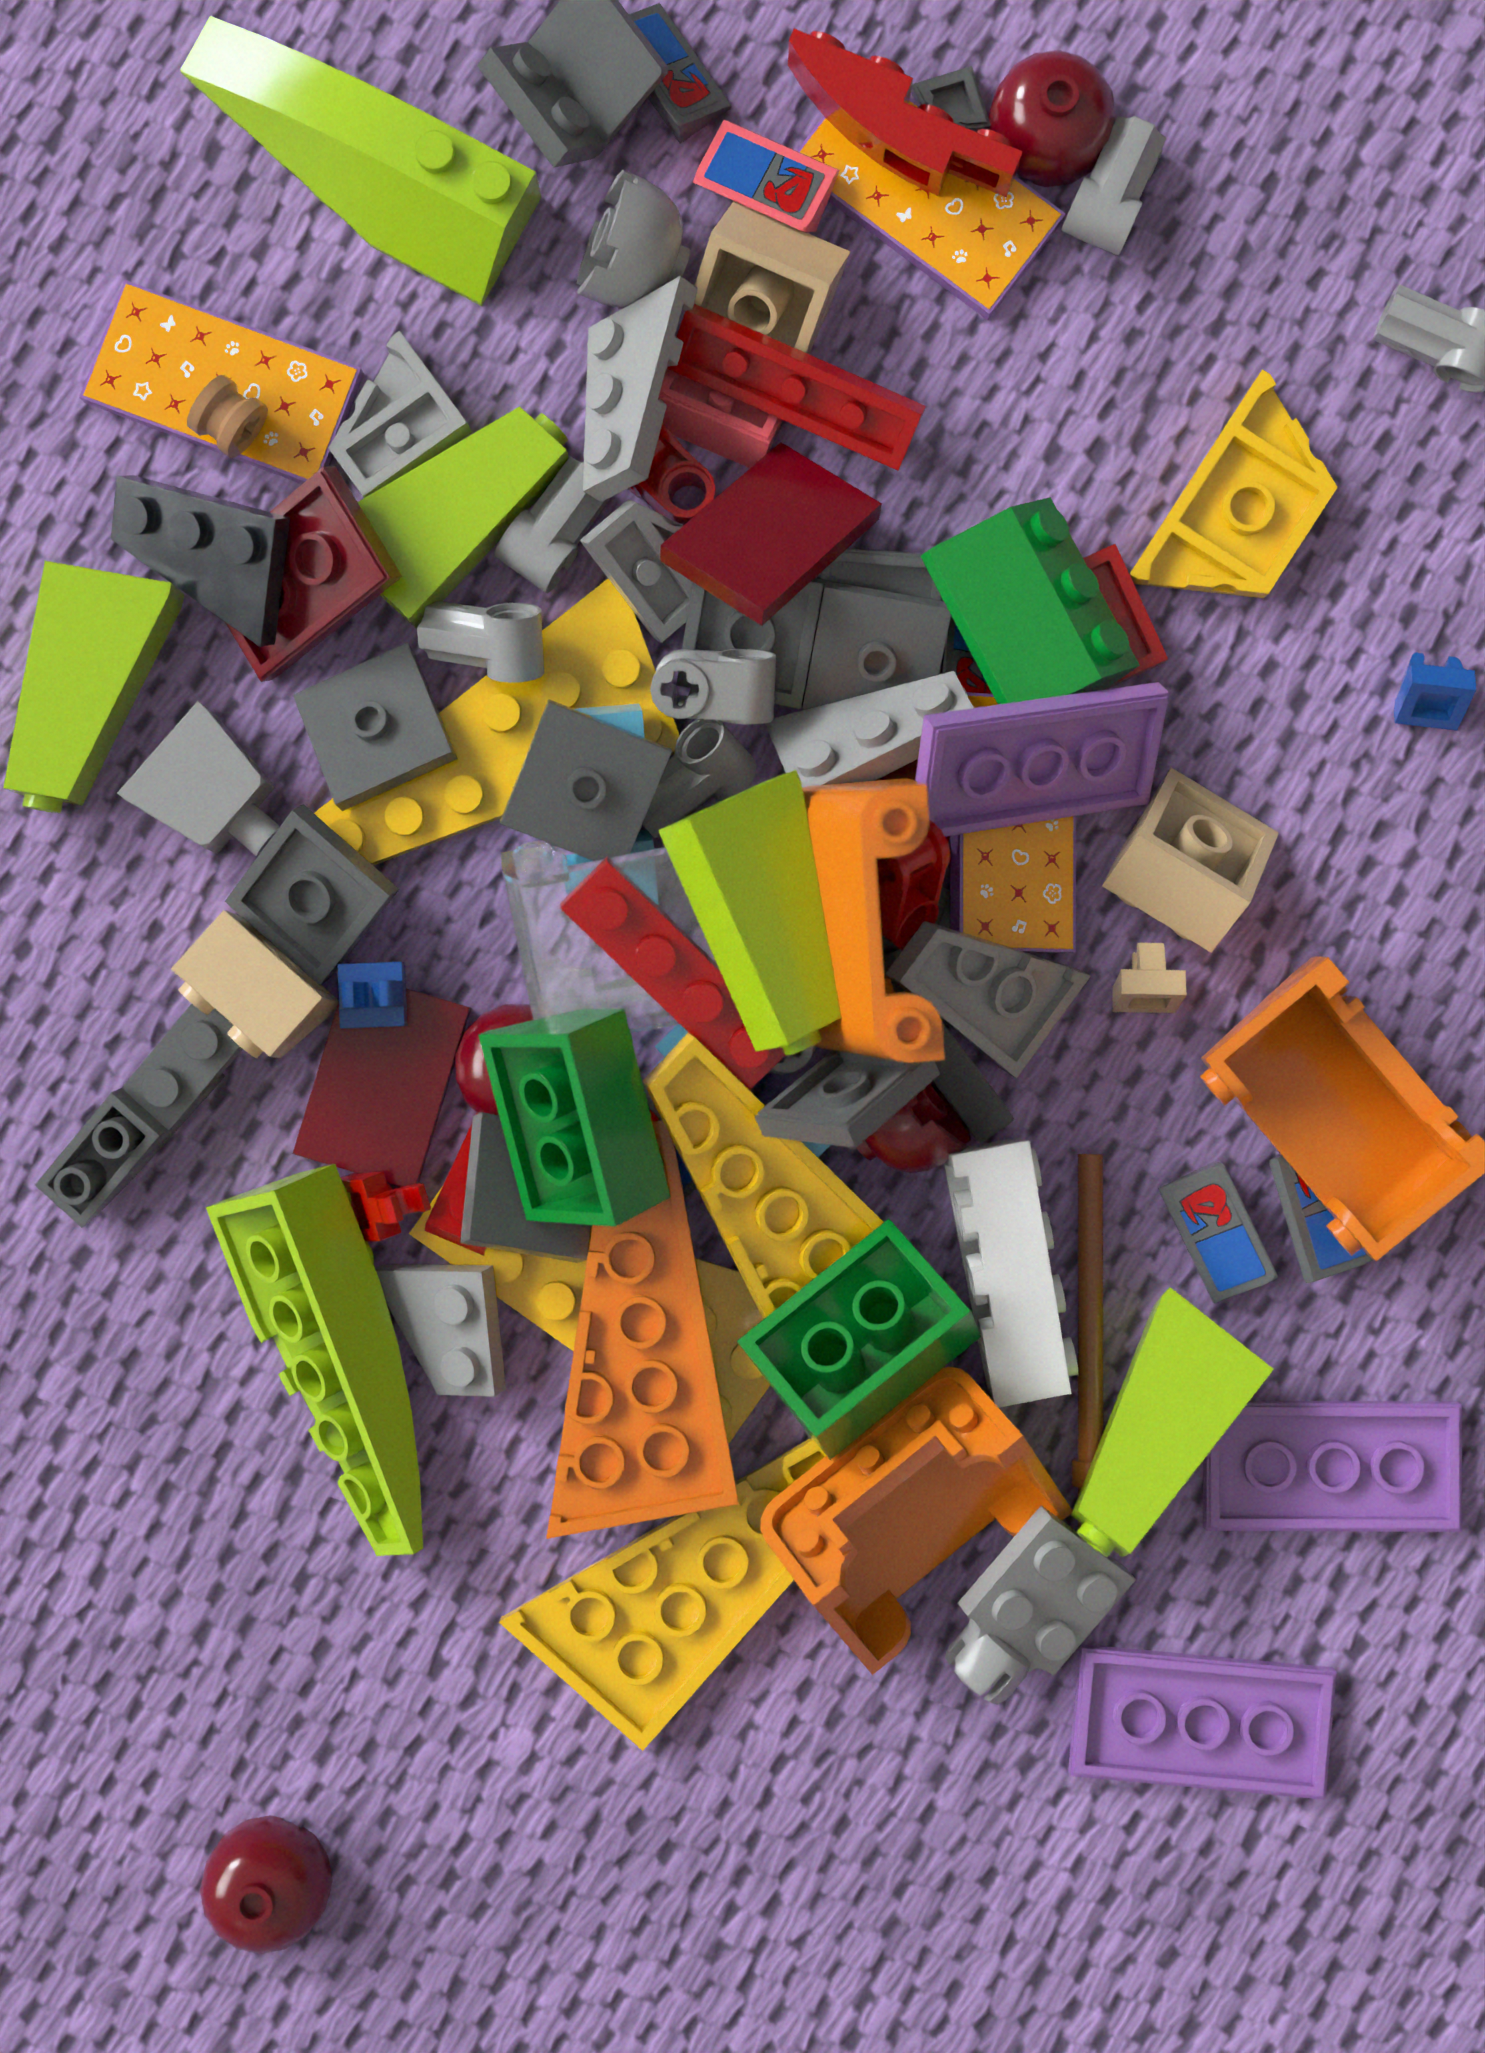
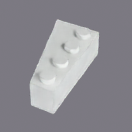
[944,1138,1078,1408]

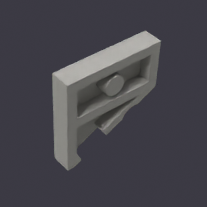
[328,331,472,498]
[580,499,693,643]

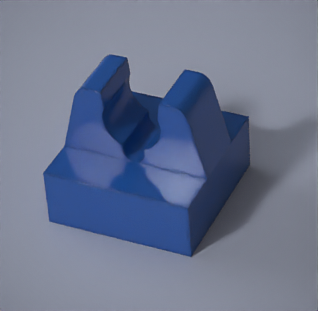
[1394,652,1476,731]
[338,962,408,1029]

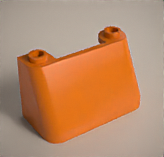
[803,778,945,1063]
[1200,956,1485,1261]
[760,1367,1073,1675]

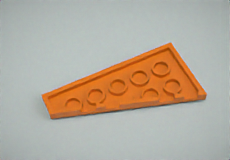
[546,1120,739,1539]

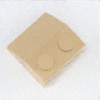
[694,201,850,354]
[1102,767,1279,953]
[171,910,339,1059]

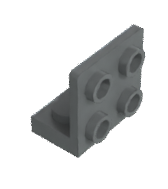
[477,0,668,168]

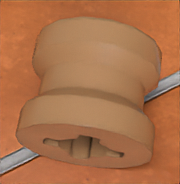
[187,375,268,458]

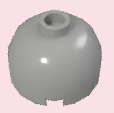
[577,170,690,309]

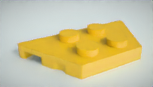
[1129,369,1338,599]

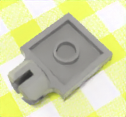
[945,1505,1136,1705]

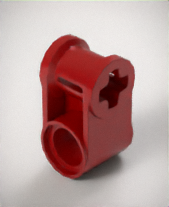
[628,423,717,525]
[876,820,950,950]

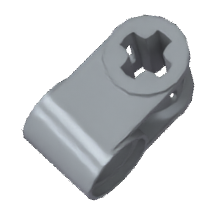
[650,649,776,724]

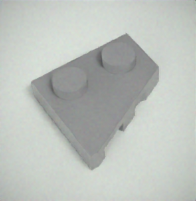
[375,1264,506,1397]

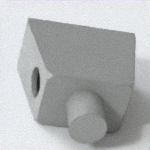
[117,701,280,857]

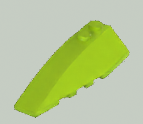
[180,16,542,306]
[206,1164,423,1556]

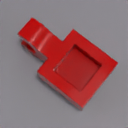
[340,1172,431,1241]

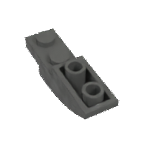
[35,1003,243,1228]

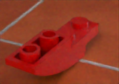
[788,28,1023,197]

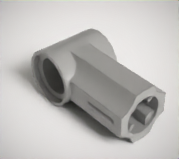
[1061,116,1166,257]
[1372,284,1485,393]
[494,457,612,593]
[417,601,544,683]
[642,719,757,838]

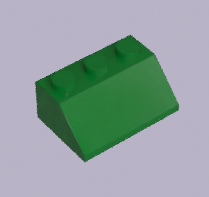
[920,497,1140,705]
[478,1009,671,1227]
[737,1219,981,1460]

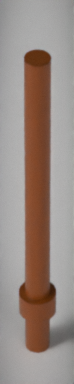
[1071,1154,1104,1529]

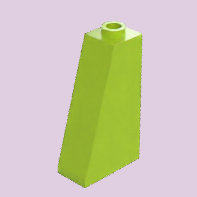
[358,406,569,629]
[3,561,184,814]
[658,769,841,1055]
[1071,1287,1274,1557]

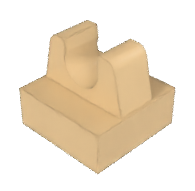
[1112,943,1187,1013]

